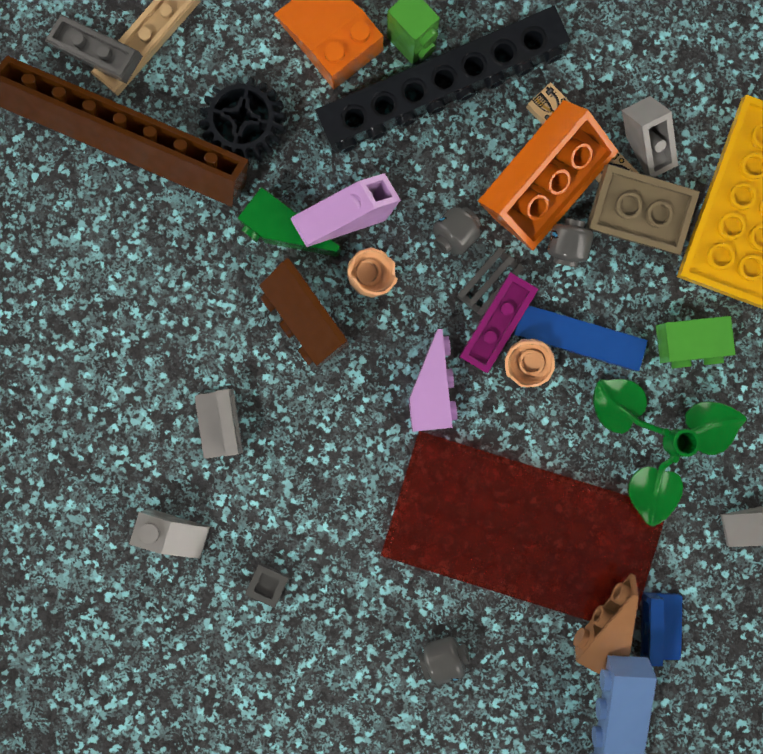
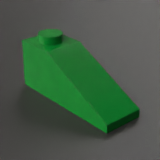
[237,187,341,257]

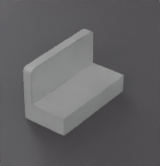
[195,389,243,459]

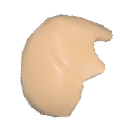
[347,247,398,298]
[505,339,555,388]

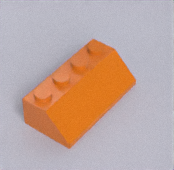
[478,100,619,251]

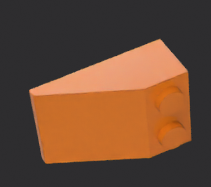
[274,0,384,89]

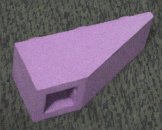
[291,173,401,247]
[409,329,457,432]

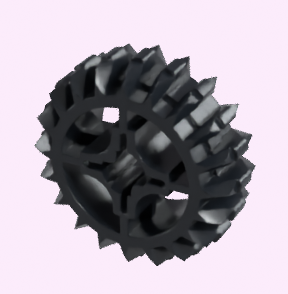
[199,75,287,166]

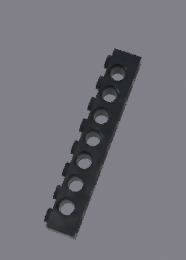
[315,5,571,154]

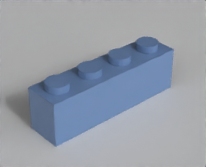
[589,655,657,754]

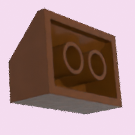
[259,258,350,367]

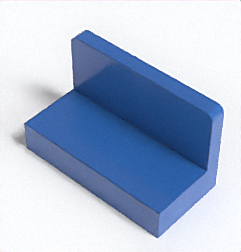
[640,592,683,667]

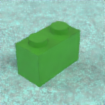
[387,0,440,65]
[656,316,736,369]

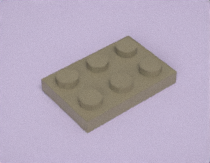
[586,164,700,255]

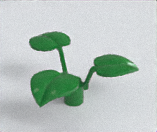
[593,379,747,527]

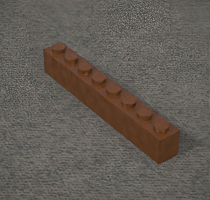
[0,55,248,207]

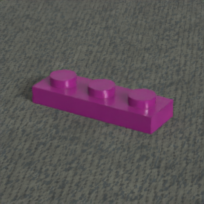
[459,272,539,374]

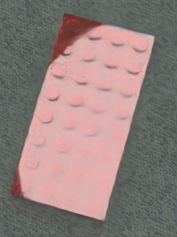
[380,431,665,621]

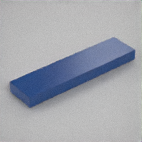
[513,305,648,372]

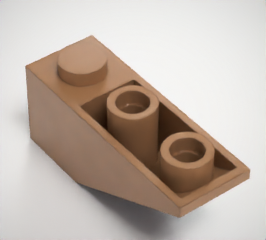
[573,573,639,674]

